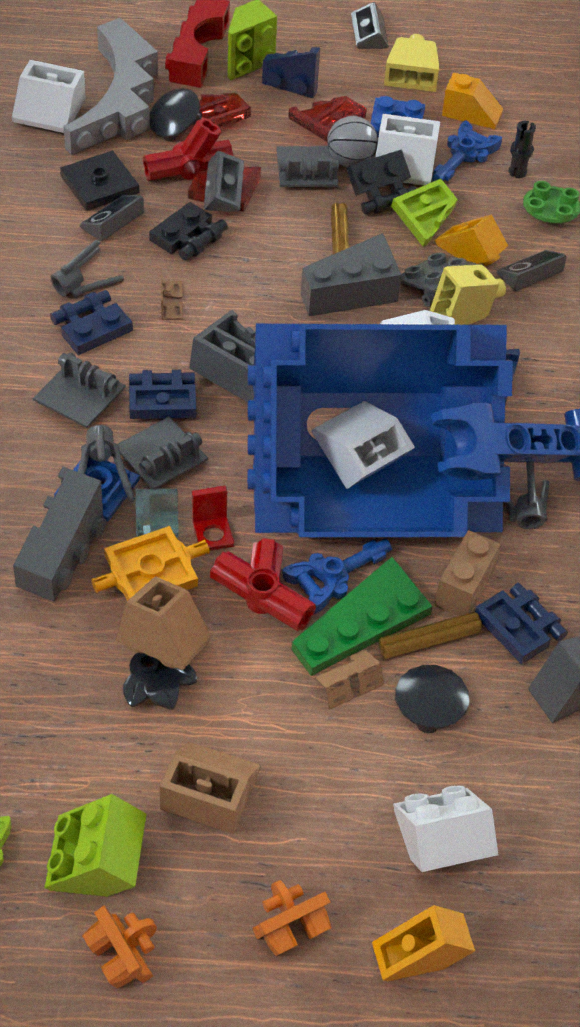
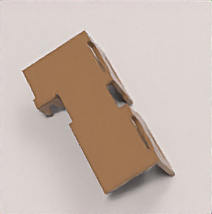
[160,268,184,320]
[315,650,384,709]

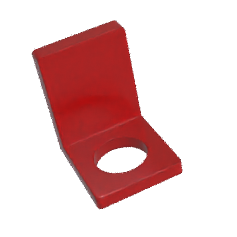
[192,485,234,551]

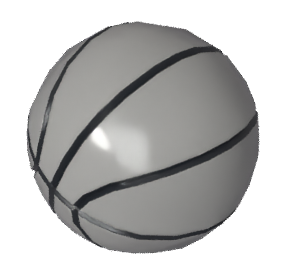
[327,116,378,167]

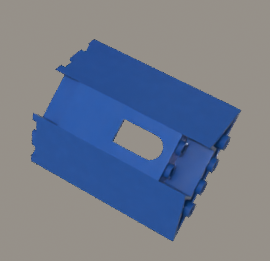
[247,323,513,537]

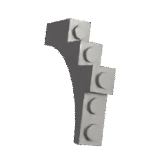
[63,18,158,155]

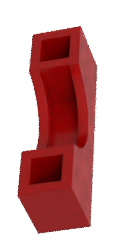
[165,0,230,88]

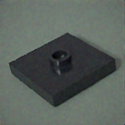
[60,150,140,211]

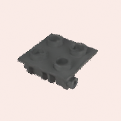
[276,146,339,188]
[401,253,479,307]
[33,353,126,428]
[118,417,208,490]

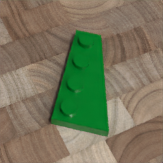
[291,557,433,676]

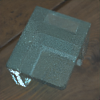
[135,489,179,537]

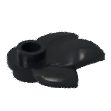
[123,653,197,710]

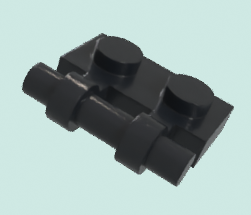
[346,149,416,214]
[149,202,228,260]

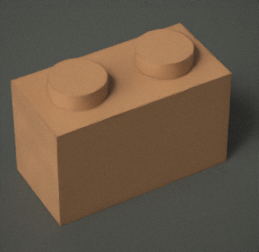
[435,530,501,616]

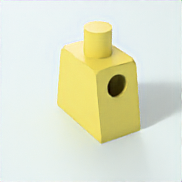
[384,34,439,92]
[430,265,506,325]

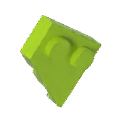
[391,179,458,247]

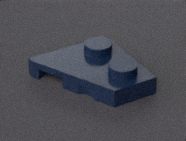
[262,47,320,98]

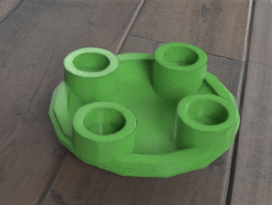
[523,181,580,223]

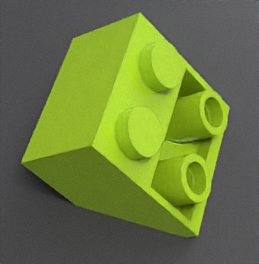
[227,0,277,81]
[44,794,147,897]

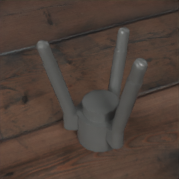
[50,240,124,298]
[78,425,135,502]
[505,462,549,529]

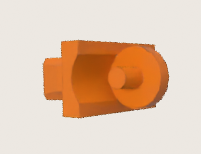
[252,880,332,956]
[82,905,157,988]

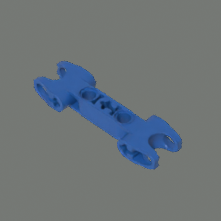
[431,403,580,481]

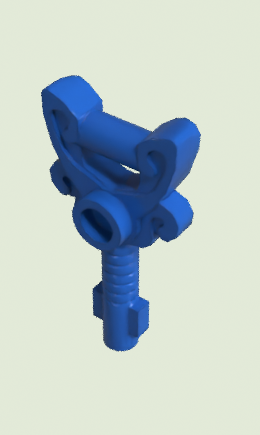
[432,120,502,182]
[282,539,392,614]

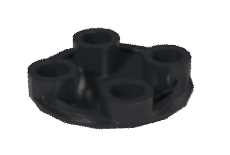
[149,88,202,141]
[394,665,469,733]

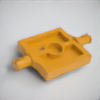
[91,526,210,601]

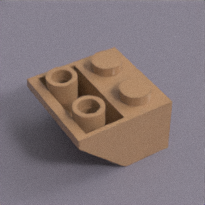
[115,576,211,670]
[159,742,261,834]

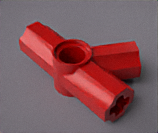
[143,117,234,181]
[210,538,316,631]

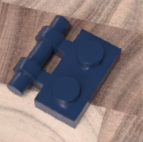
[50,290,133,355]
[129,369,196,419]
[475,583,568,664]

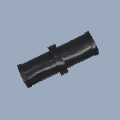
[509,121,536,178]

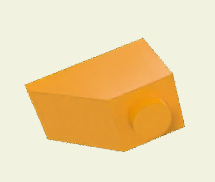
[442,72,503,130]
[434,214,508,266]
[372,905,475,982]

